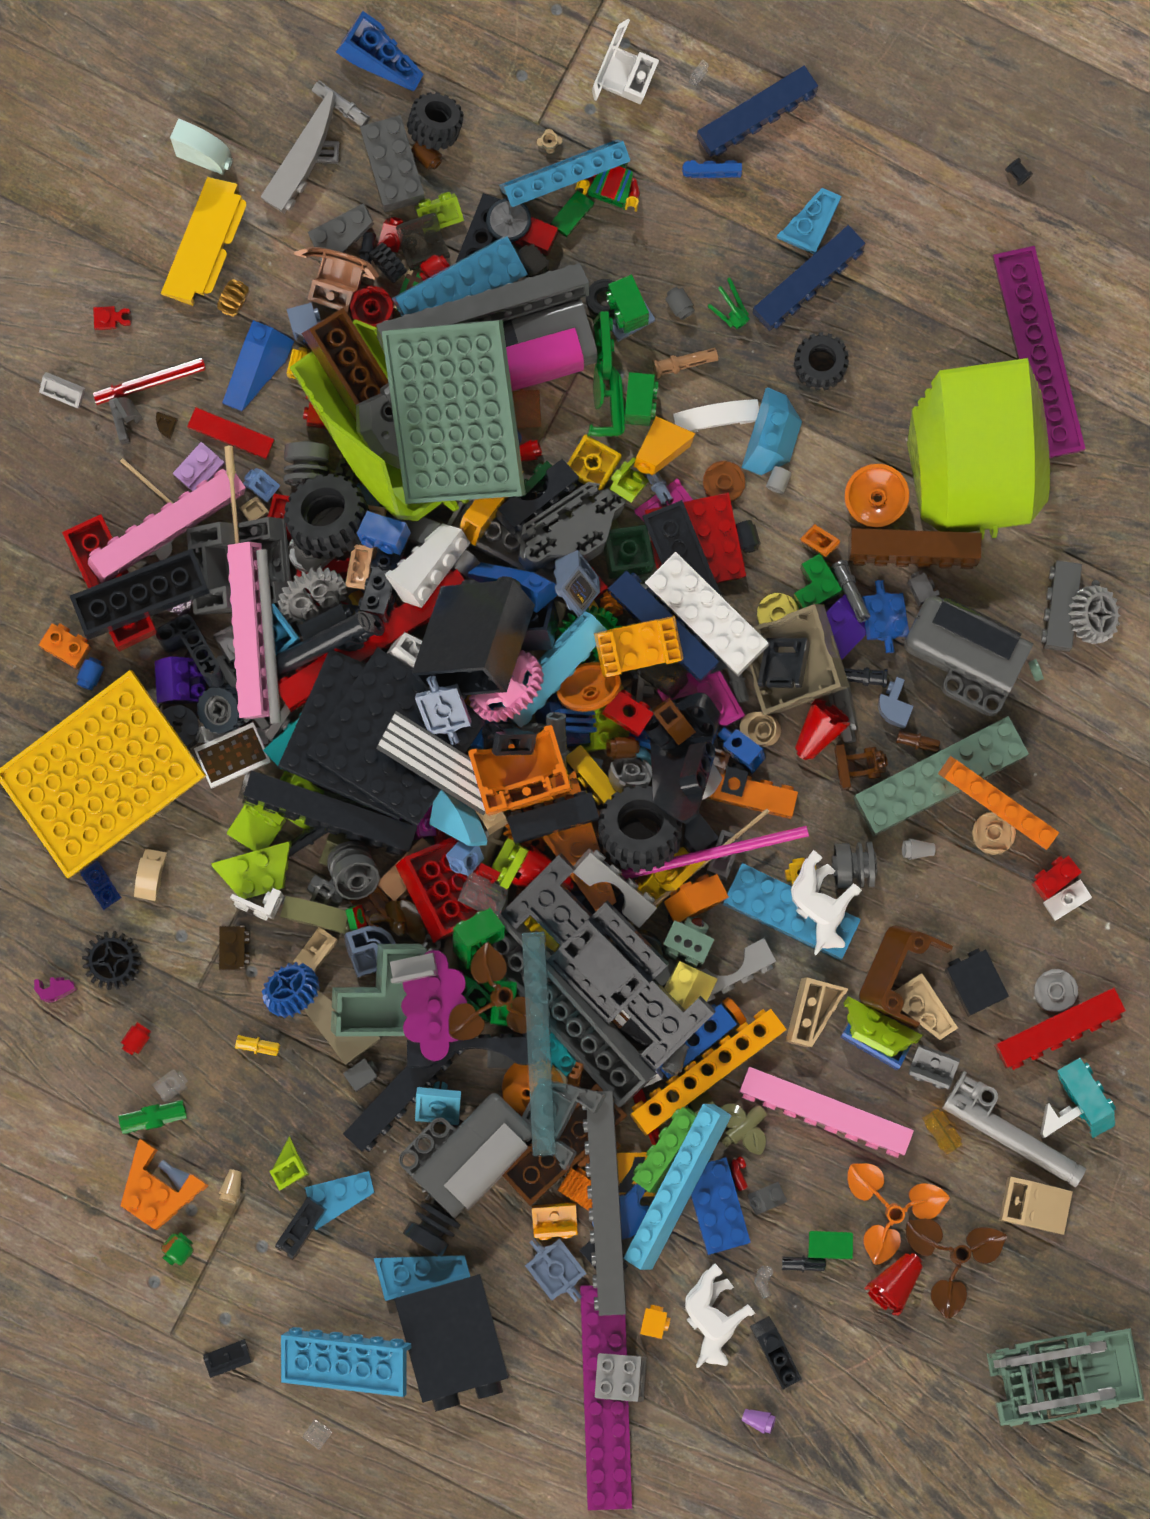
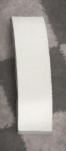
[673,399,759,433]

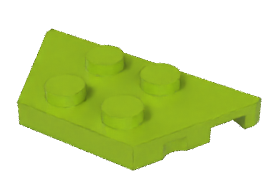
[211,841,292,899]
[844,996,922,1057]

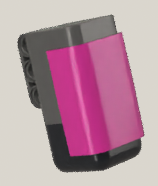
[503,298,597,391]

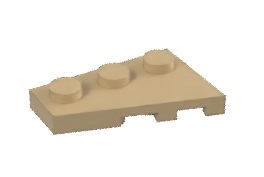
[894,973,958,1040]

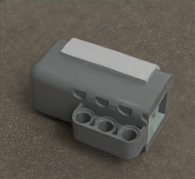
[399,1093,534,1219]

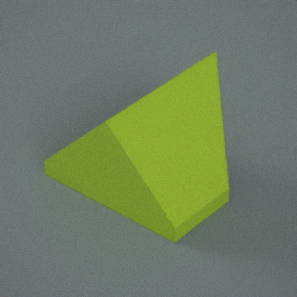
[269,1136,310,1191]

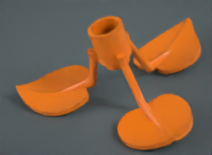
[847,1163,950,1265]

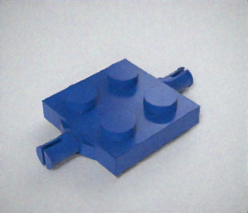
[862,580,909,654]

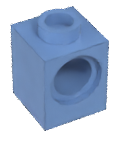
[446,841,484,876]

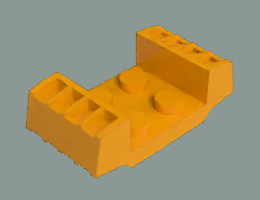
[594,616,684,677]

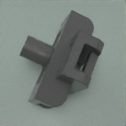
[307,875,344,908]

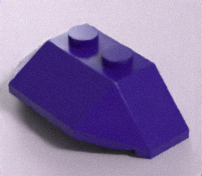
[826,594,866,660]

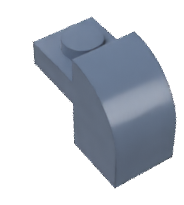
[878,677,913,729]

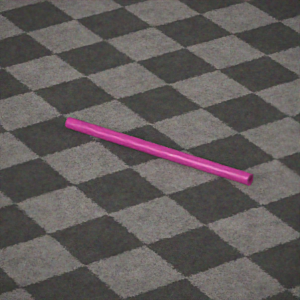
[621,826,809,879]

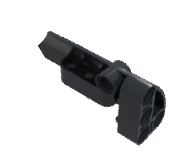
[644,693,722,824]

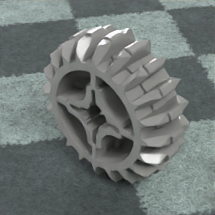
[1068,585,1121,644]

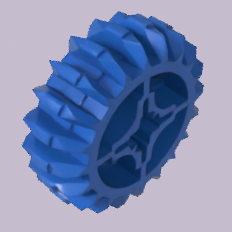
[261,962,320,1018]

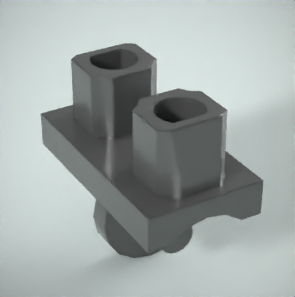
[623,679,654,717]

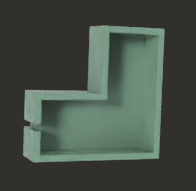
[331,944,427,1036]

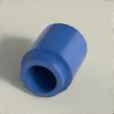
[77,657,104,691]

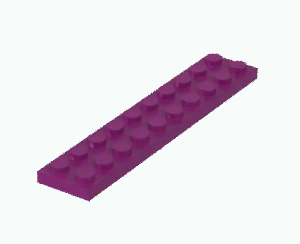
[993,246,1086,458]
[580,1285,632,1510]

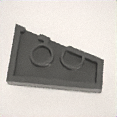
[308,203,374,261]

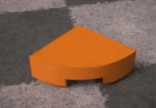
[722,997,747,1026]

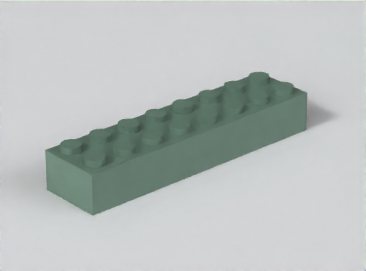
[853,716,1029,837]

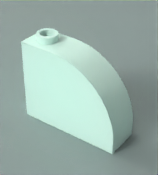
[170,119,233,175]

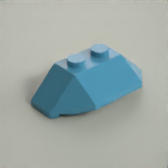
[741,387,802,475]

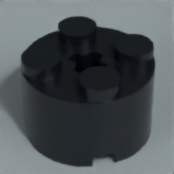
[162,705,201,750]

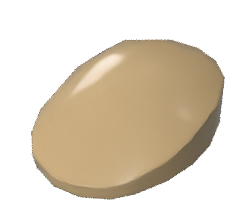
[740,712,781,747]

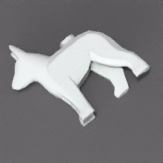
[791,850,862,955]
[685,1263,755,1368]

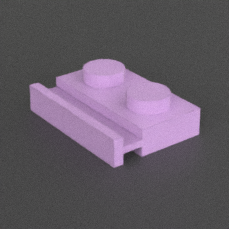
[173,442,225,491]

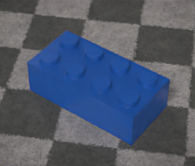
[691,1157,751,1255]

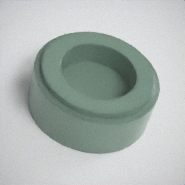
[1028,659,1044,681]

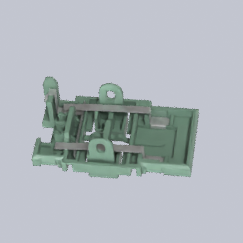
[987,1328,1145,1426]

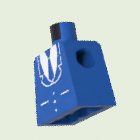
[717,728,766,774]

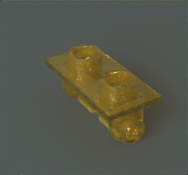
[922,1108,963,1155]

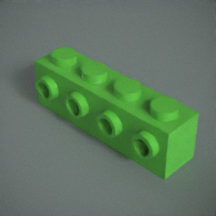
[632,1107,697,1193]

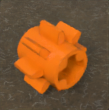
[600,591,624,617]

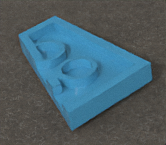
[777,188,841,254]
[305,1171,375,1230]

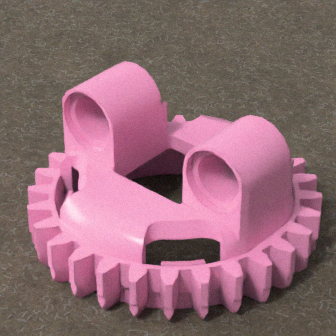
[469,650,544,723]

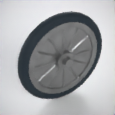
[486,198,531,242]

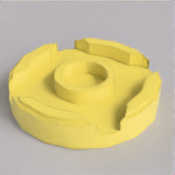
[757,593,799,625]

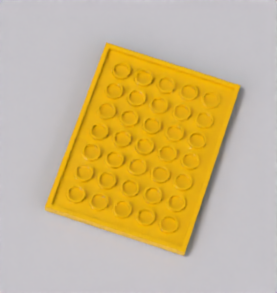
[0,670,206,879]

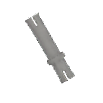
[312,80,370,126]

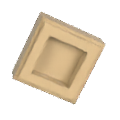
[240,495,269,521]

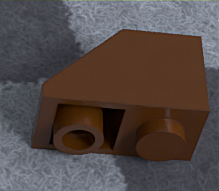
[652,698,696,745]

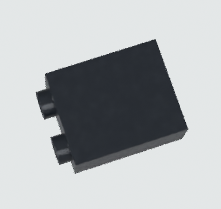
[412,576,535,696]
[394,1274,509,1412]

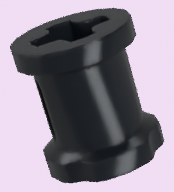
[1005,158,1033,186]

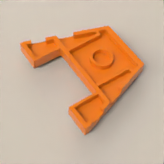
[120,1139,208,1230]

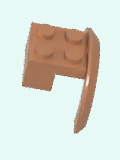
[294,247,379,313]

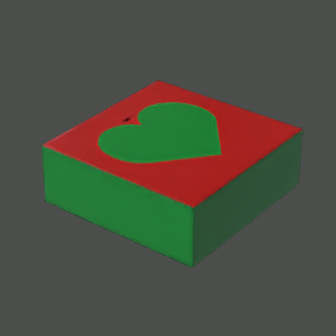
[346,904,367,931]

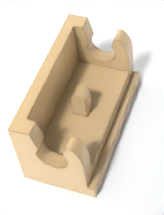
[293,927,338,972]

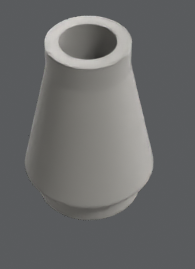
[902,838,935,860]

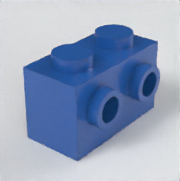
[357,511,411,555]

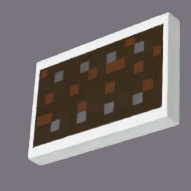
[194,723,271,789]

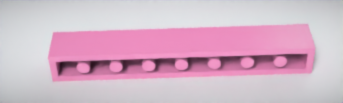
[88,469,246,583]
[227,542,270,719]
[739,1067,914,1158]

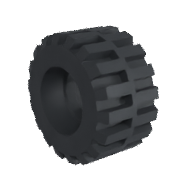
[407,92,464,150]
[794,332,849,391]

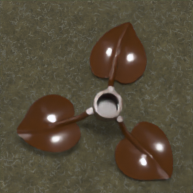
[448,943,546,1040]
[906,1219,1007,1319]

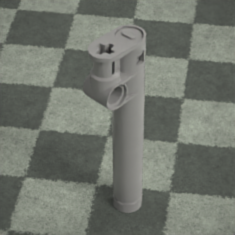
[942,1071,1086,1187]

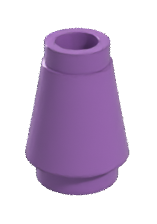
[742,1409,776,1434]

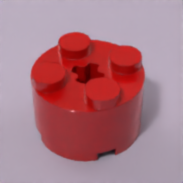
[350,286,394,328]

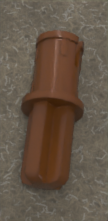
[896,730,940,753]

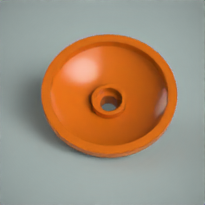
[845,464,909,528]
[556,662,621,712]
[502,1059,564,1117]

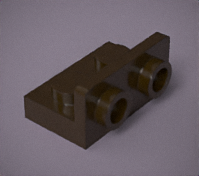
[219,925,250,971]

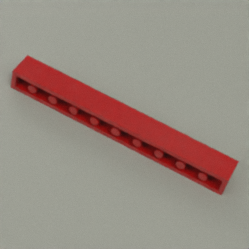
[278,569,464,712]

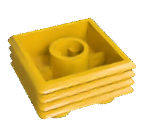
[567,434,621,490]

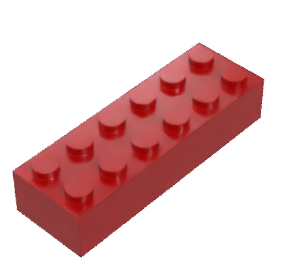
[62,514,157,652]

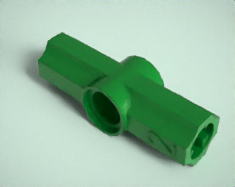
[118,1100,187,1134]

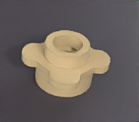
[537,129,562,154]

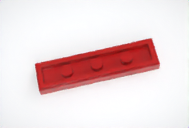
[187,407,275,460]

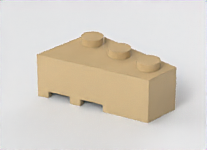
[785,978,848,1047]

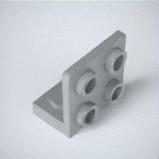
[595,1353,647,1402]

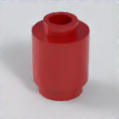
[120,1022,151,1056]

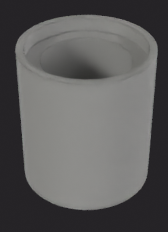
[766,466,792,494]

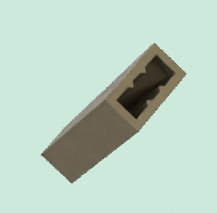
[304,991,381,1066]

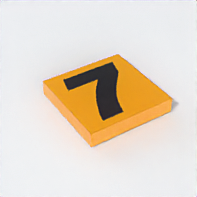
[617,1152,655,1197]

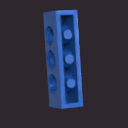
[659,1004,737,1080]

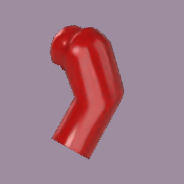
[731,1157,748,1191]

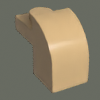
[134,849,167,901]

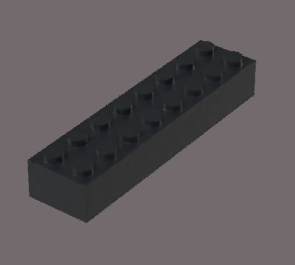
[238,770,417,856]

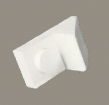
[1040,1103,1082,1138]

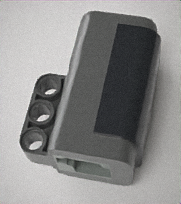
[904,596,1034,716]

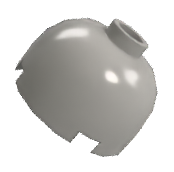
[608,756,652,793]

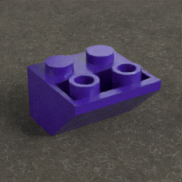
[155,656,206,705]

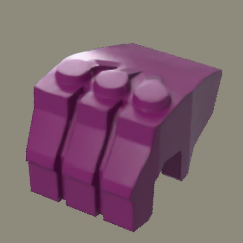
[34,977,78,1003]

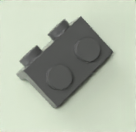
[908,1044,960,1089]

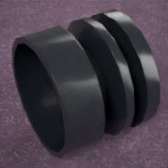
[403,1201,461,1257]

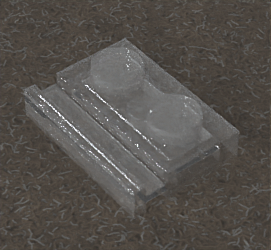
[458,872,509,918]

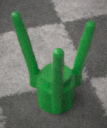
[708,277,750,330]

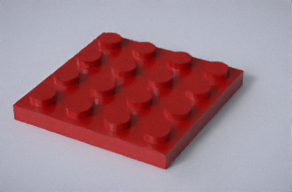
[645,492,746,583]

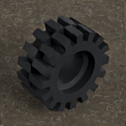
[369,242,407,283]

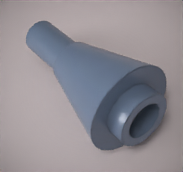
[158,1160,190,1191]

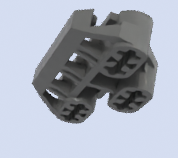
[519,482,626,572]

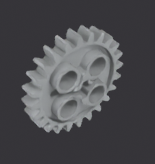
[277,567,347,626]

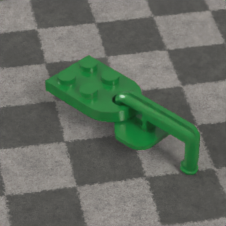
[587,311,625,437]

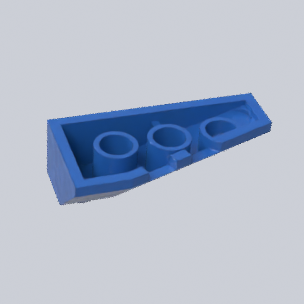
[222,320,294,411]

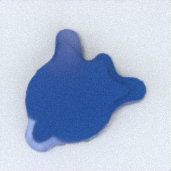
[592,1183,650,1239]

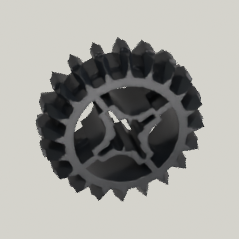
[82,931,142,990]

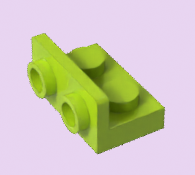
[415,192,464,234]
[610,458,649,503]
[491,838,528,889]

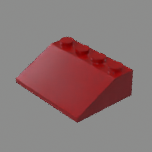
[395,837,497,943]

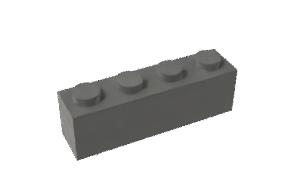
[1041,561,1082,652]

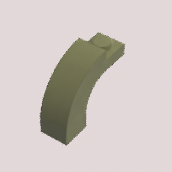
[280,896,354,935]

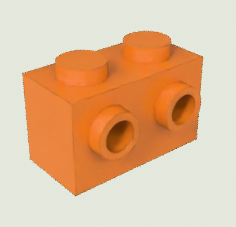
[39,623,91,670]

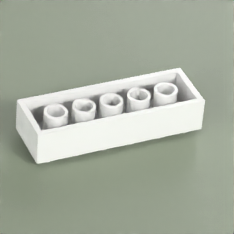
[645,552,769,676]

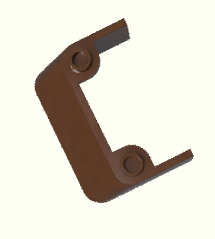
[859,925,953,1028]

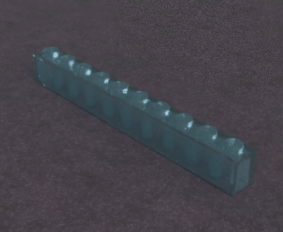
[522,932,557,1157]

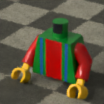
[575,162,640,212]

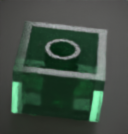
[604,525,654,579]

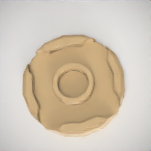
[972,812,1016,855]

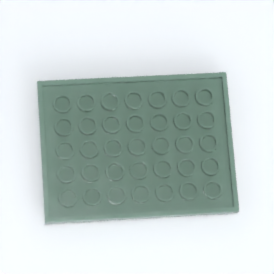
[382,320,525,504]

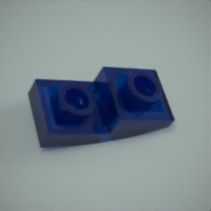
[79,860,122,910]

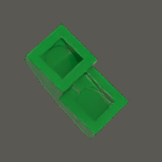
[550,190,594,238]

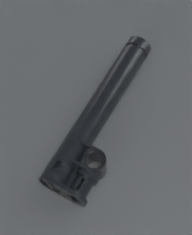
[276,611,385,678]

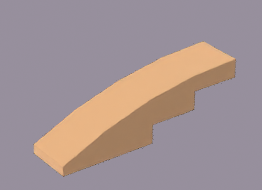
[346,505,387,590]

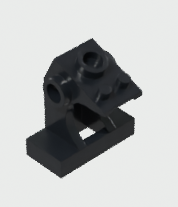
[482,722,537,756]

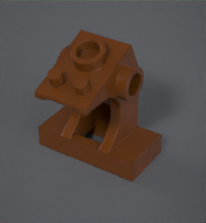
[834,744,888,791]

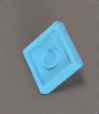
[415,1081,461,1125]

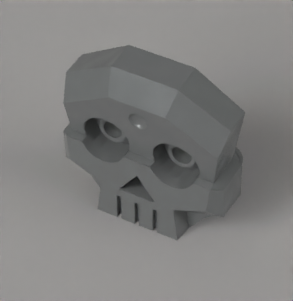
[356,383,400,469]

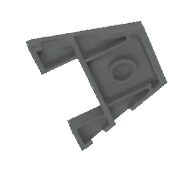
[522,1079,606,1170]

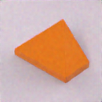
[800,524,840,557]

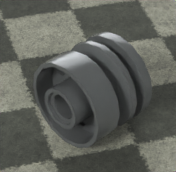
[284,441,330,487]
[327,841,380,899]
[832,842,877,889]

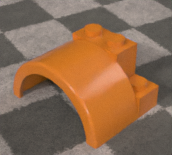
[468,725,573,816]

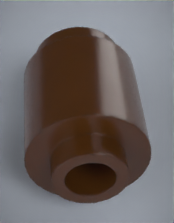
[411,141,442,170]
[606,736,640,759]

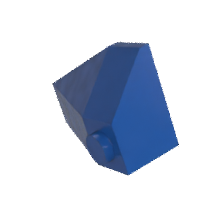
[336,11,424,91]
[468,562,557,613]

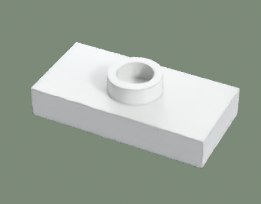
[1043,879,1092,921]

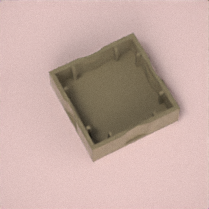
[749,604,850,715]

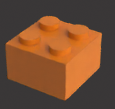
[664,874,729,923]

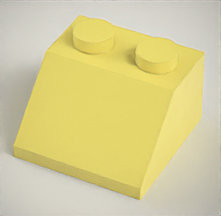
[664,960,717,1010]

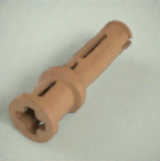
[652,347,718,379]

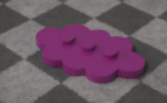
[401,950,468,1061]

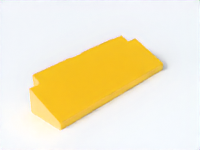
[161,177,247,306]

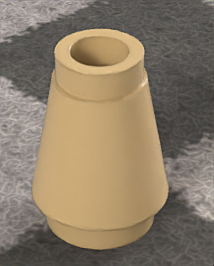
[219,1169,242,1204]

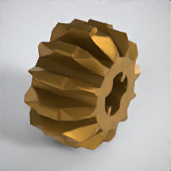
[217,279,249,317]

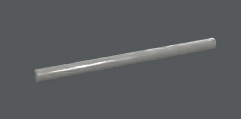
[256,549,281,724]

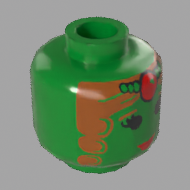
[161,1232,194,1266]

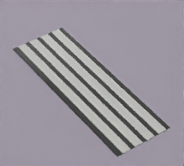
[376,711,486,816]

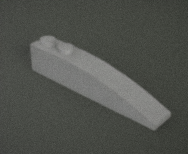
[261,90,336,214]

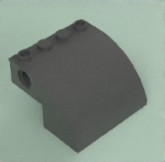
[187,517,291,614]

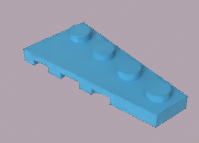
[374,1255,471,1301]

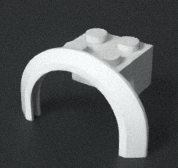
[592,19,659,104]

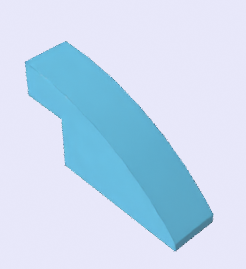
[429,790,487,846]

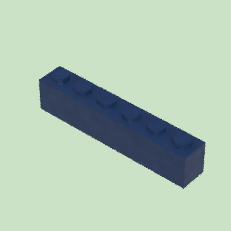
[697,65,818,158]
[752,225,866,331]
[608,570,719,683]

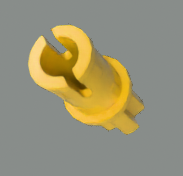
[235,1035,280,1056]

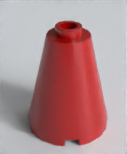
[795,698,850,760]
[511,844,574,891]
[865,1253,923,1316]

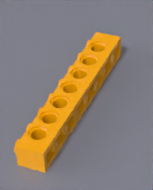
[630,1009,787,1136]

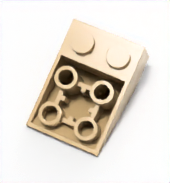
[999,1177,1073,1235]

